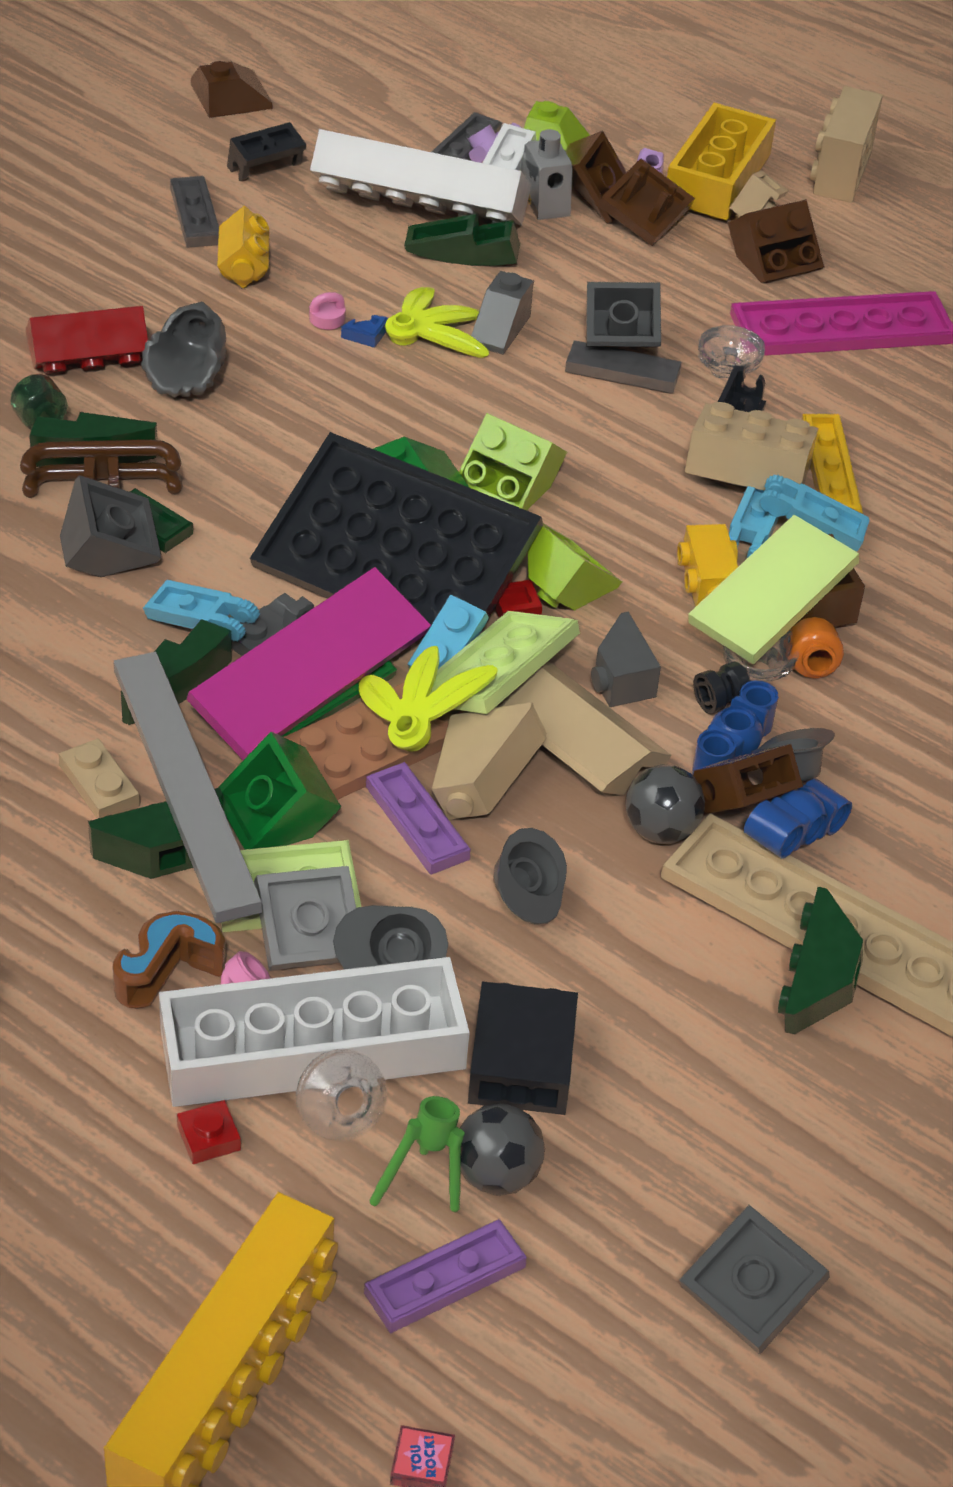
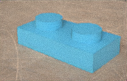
[408,595,489,669]

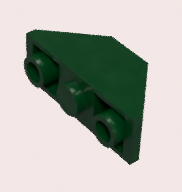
[88,787,223,879]
[778,887,863,1034]

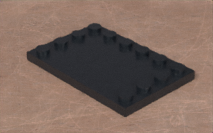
[250,432,543,638]

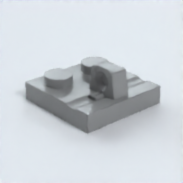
[254,866,356,971]

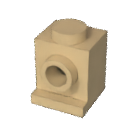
[730,170,788,218]

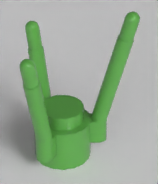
[369,1096,465,1212]

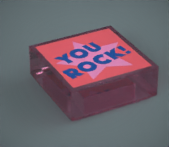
[390,1425,455,1487]

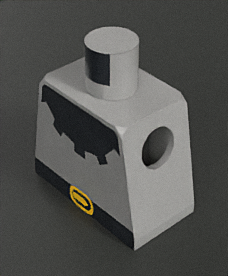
[521,129,572,220]

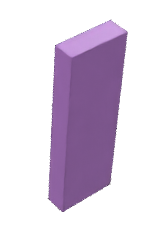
[366,762,471,875]
[364,1219,527,1334]

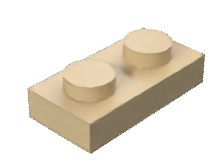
[58,738,140,819]

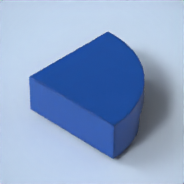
[341,315,388,348]

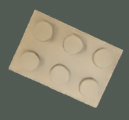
[810,86,883,203]
[685,402,818,491]

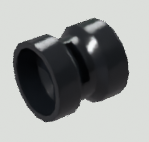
[693,661,751,714]

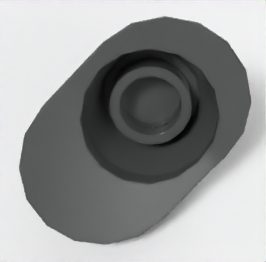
[751,728,835,790]
[493,828,567,924]
[333,905,448,969]

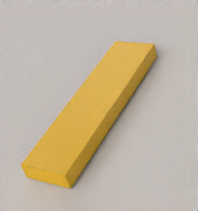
[802,414,863,514]

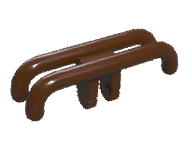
[20,440,182,498]

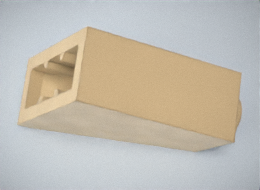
[432,702,547,820]

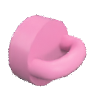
[309,292,346,330]
[221,951,271,984]

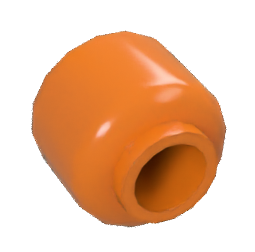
[786,617,844,679]

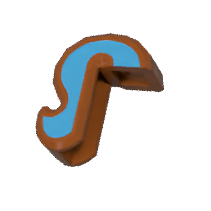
[112,911,226,1008]

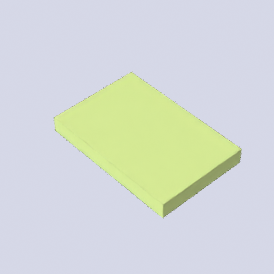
[221,840,362,932]

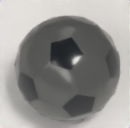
[625,764,705,845]
[460,1103,545,1196]

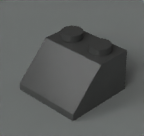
[586,282,661,347]

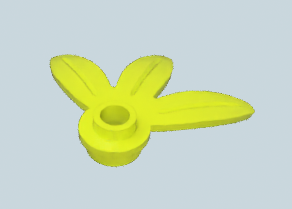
[385,287,489,358]
[359,646,498,751]

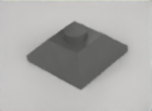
[60,475,161,577]

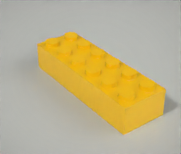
[104,1192,338,1487]

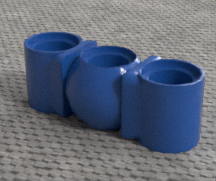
[692,680,778,774]
[744,778,852,859]

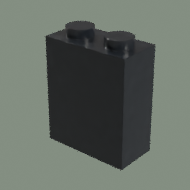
[467,981,578,1115]

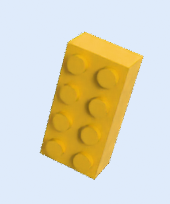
[667,102,776,220]

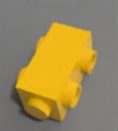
[217,205,270,288]
[677,524,738,607]

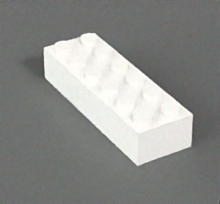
[310,129,531,225]
[159,957,469,1107]

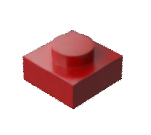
[495,579,543,618]
[177,1100,241,1164]

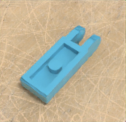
[759,474,870,552]
[729,486,779,558]
[143,580,260,642]

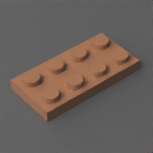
[284,682,465,800]

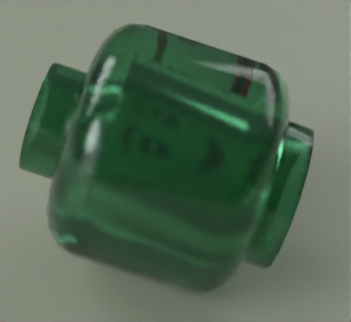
[10,374,68,430]

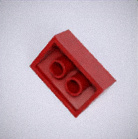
[25,306,148,373]

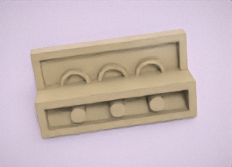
[495,662,672,795]

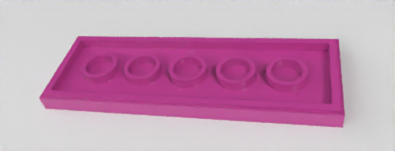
[730,291,953,357]
[186,567,431,760]

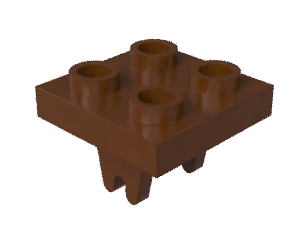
[598,158,695,246]

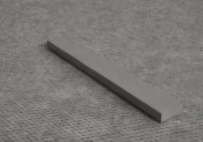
[113,652,262,924]

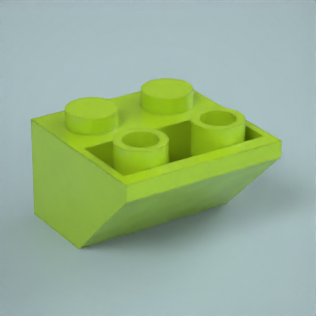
[459,413,567,511]

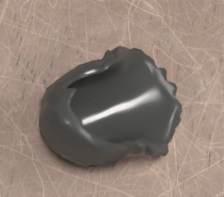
[141,301,226,397]

